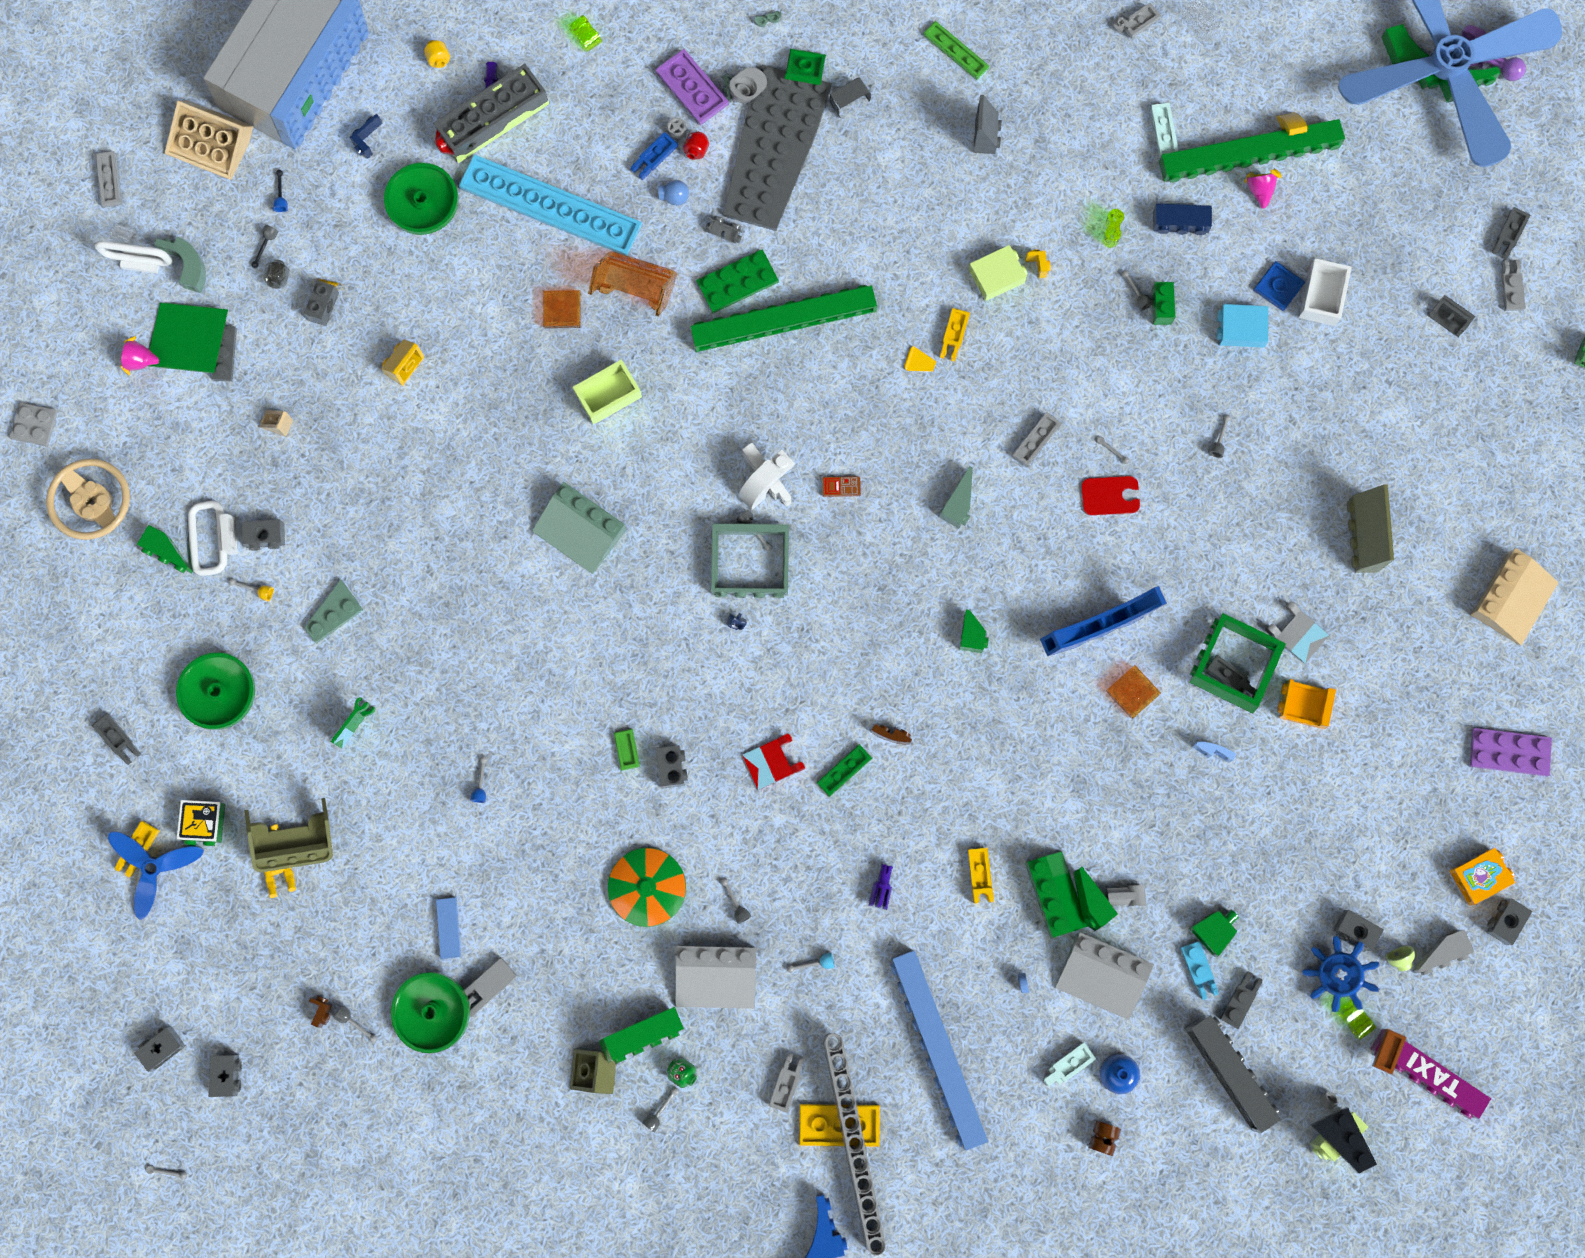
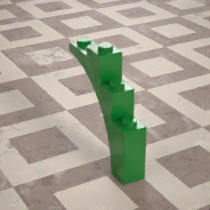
[1381,24,1500,103]

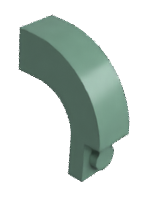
[154,237,206,293]

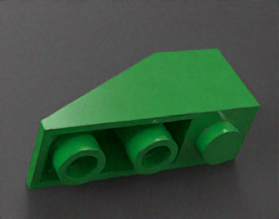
[137,525,193,574]

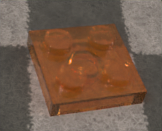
[543,290,581,329]
[1106,665,1161,719]

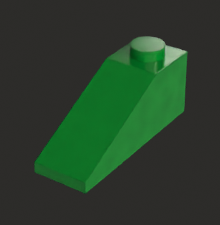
[1073,867,1118,932]

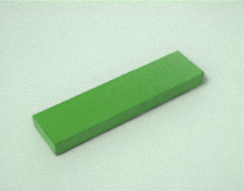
[923,21,989,80]

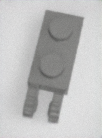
[1501,260,1526,311]
[769,1053,804,1113]

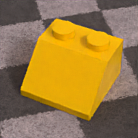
[381,339,424,386]

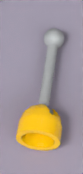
[228,578,274,602]

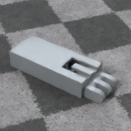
[464,958,518,1017]

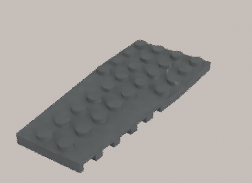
[724,64,832,231]

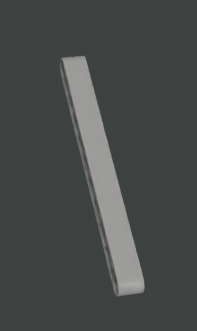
[823,1033,886,1256]

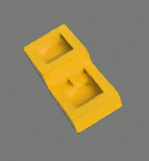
[1276,112,1308,135]

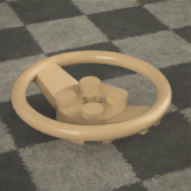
[46,459,130,540]

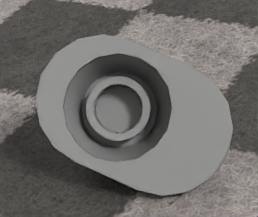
[729,67,767,103]

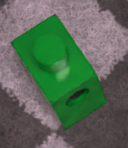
[1189,909,1239,957]

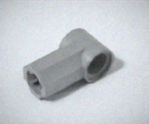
[1106,885,1146,906]

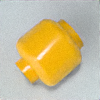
[424,40,450,68]

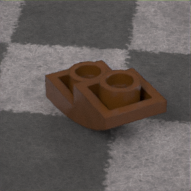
[871,724,912,745]

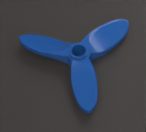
[108,831,204,920]

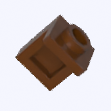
[309,995,332,1028]

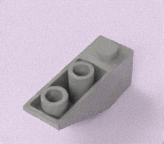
[1413,929,1474,975]

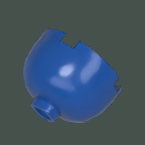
[1099,1054,1140,1094]

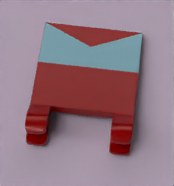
[742,734,805,790]

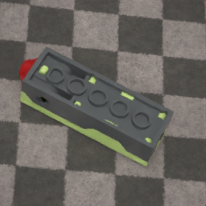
[433,63,549,163]

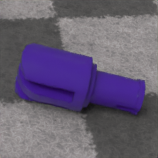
[868,864,893,910]

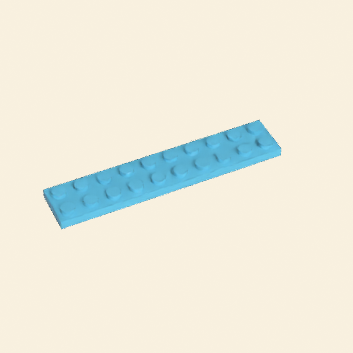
[459,154,642,257]

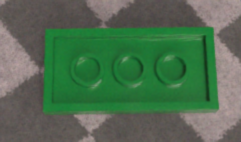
[696,249,779,314]

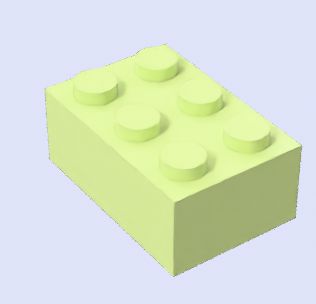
[573,359,642,425]

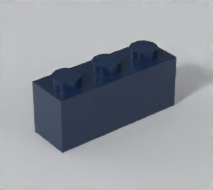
[1153,204,1212,235]

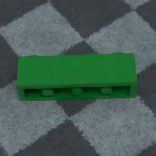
[599,1007,684,1064]

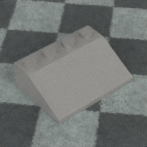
[1055,932,1154,1020]
[676,946,756,1009]

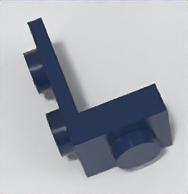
[350,114,383,159]

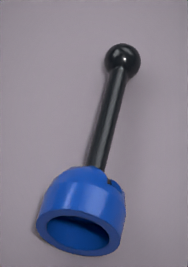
[273,169,288,212]

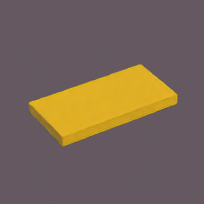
[799,1104,880,1147]

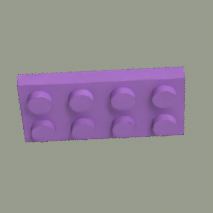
[655,49,729,126]
[1470,728,1552,777]

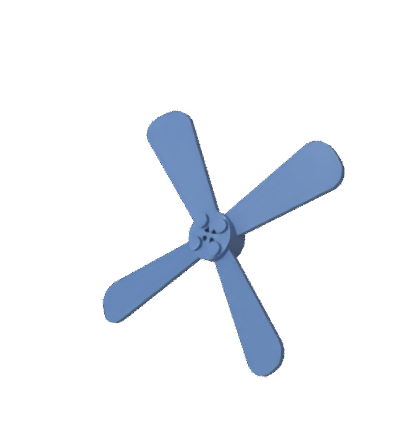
[1338,0,1562,167]

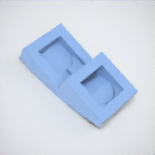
[1192,742,1237,763]

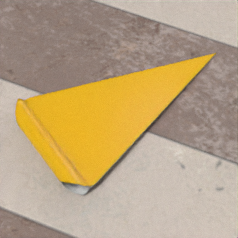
[904,346,937,372]

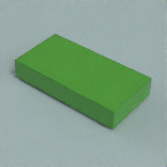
[614,729,640,771]

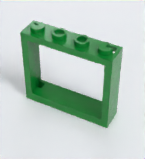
[1189,613,1286,714]

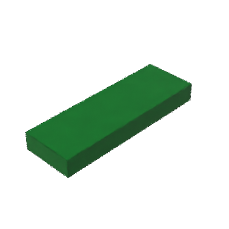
[816,744,873,797]

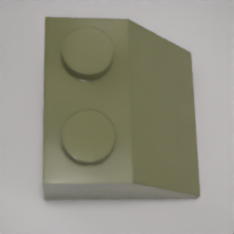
[569,1049,617,1094]

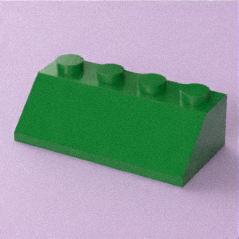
[1025,852,1088,939]

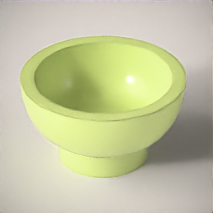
[1386,946,1415,971]

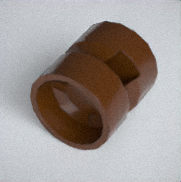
[1088,1120,1121,1156]

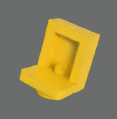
[1025,249,1051,278]

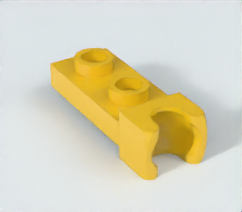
[968,848,994,904]

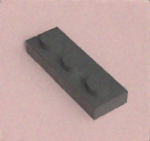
[212,326,237,382]

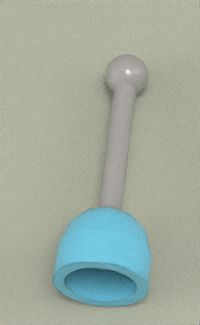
[787,952,835,973]

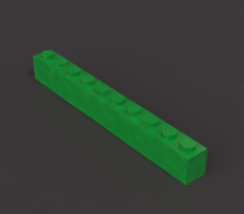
[1159,119,1345,183]
[690,285,877,352]

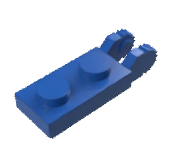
[630,132,678,180]

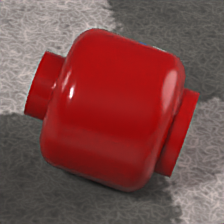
[683,131,710,160]

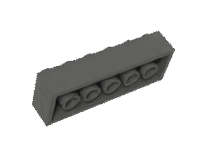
[1184,1015,1281,1133]

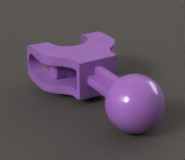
[1462,25,1526,81]

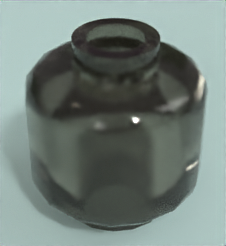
[263,260,290,289]

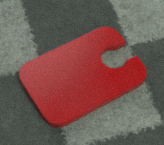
[1081,476,1140,516]

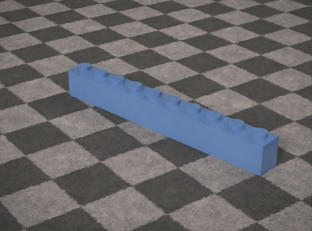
[890,950,988,1151]

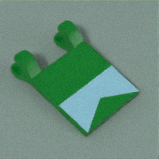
[330,697,376,748]

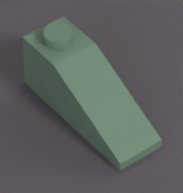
[940,466,973,529]

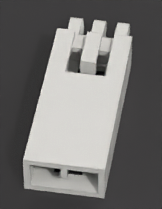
[742,443,791,506]

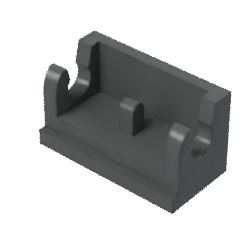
[1428,295,1476,338]

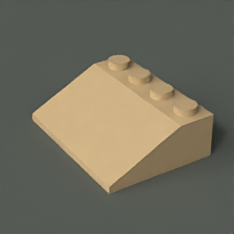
[165,100,254,180]
[1471,548,1559,646]

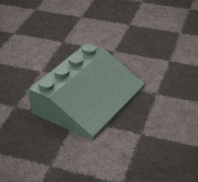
[532,482,627,574]

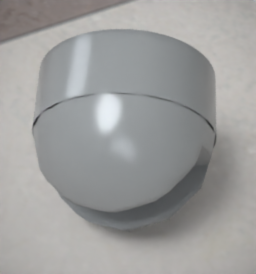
[1320,1091,1339,1109]

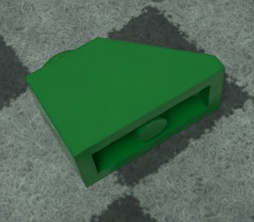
[959,609,989,653]

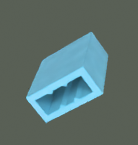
[1216,304,1269,348]

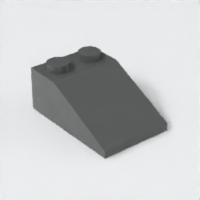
[973,95,1002,154]

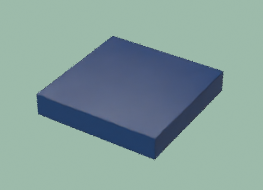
[1253,261,1306,311]

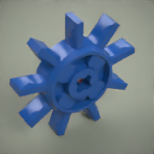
[1302,936,1380,1013]

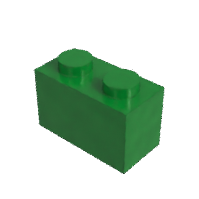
[1151,282,1176,325]

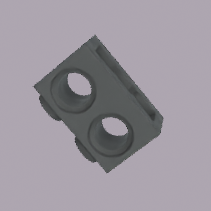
[656,745,688,789]

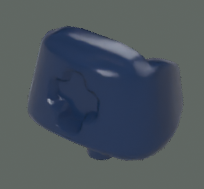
[726,613,747,630]

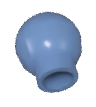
[659,180,689,206]

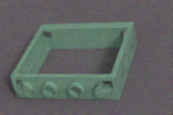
[711,524,789,599]

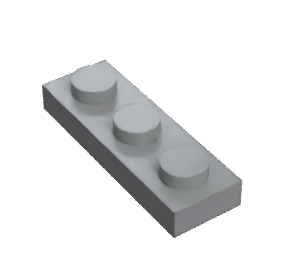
[96,151,122,208]
[1012,412,1062,467]

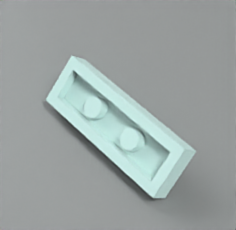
[1150,103,1179,158]

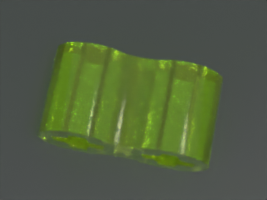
[568,15,602,52]
[1102,209,1124,248]
[1337,999,1376,1040]

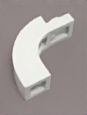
[739,450,795,510]

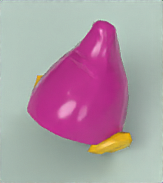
[1244,168,1282,209]
[120,336,159,376]

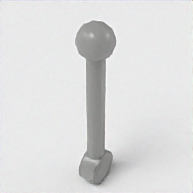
[1097,437,1129,464]
[146,1166,187,1180]

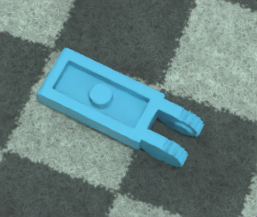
[1180,941,1218,1000]

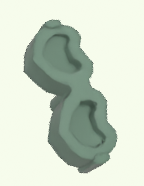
[754,11,781,27]
[722,73,733,102]

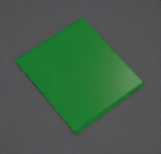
[149,303,228,373]

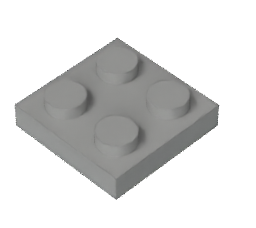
[10,403,58,447]

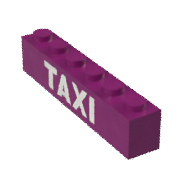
[1370,1029,1492,1120]

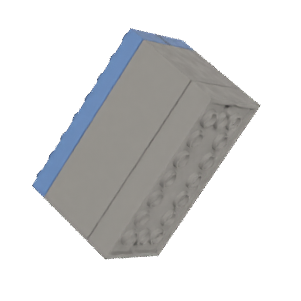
[203,0,369,150]

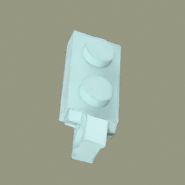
[1042,1042,1096,1086]

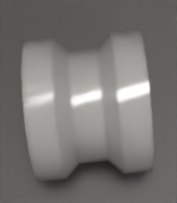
[667,117,686,140]

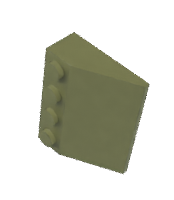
[1347,484,1394,573]

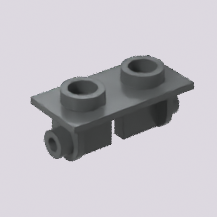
[705,215,745,243]

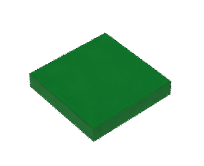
[785,48,826,85]

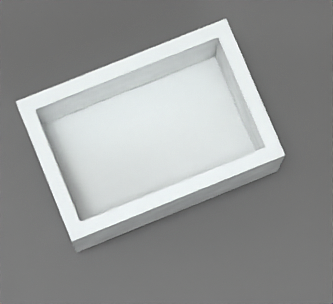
[1299,258,1352,326]

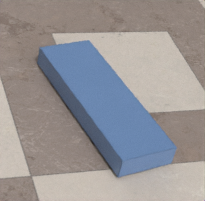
[436,897,461,959]

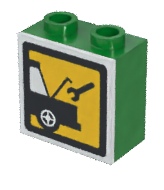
[177,800,226,846]

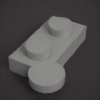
[1113,3,1161,39]

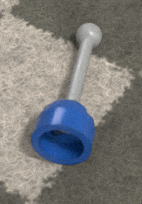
[470,756,488,803]

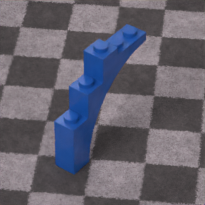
[1040,586,1167,657]
[805,1194,848,1258]

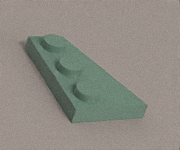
[304,580,363,644]

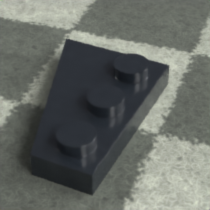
[1310,1107,1377,1174]

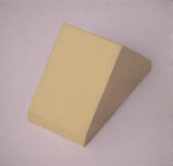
[259,410,293,437]

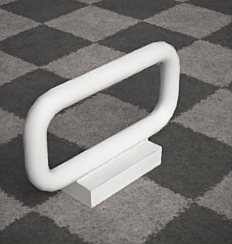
[94,241,172,274]
[188,501,238,576]

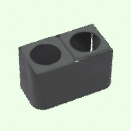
[830,77,871,118]

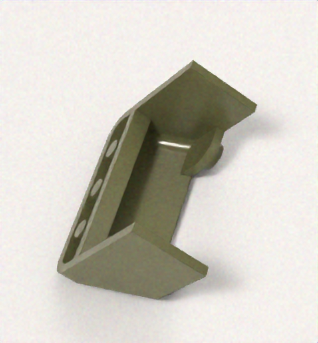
[244,798,333,872]

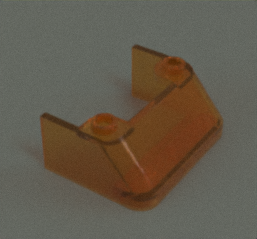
[588,252,677,317]

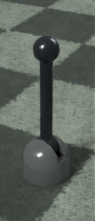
[251,225,279,268]

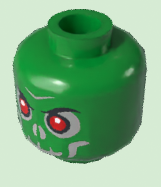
[667,1058,697,1088]

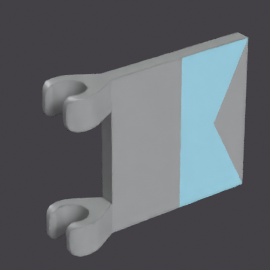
[1265,601,1329,664]

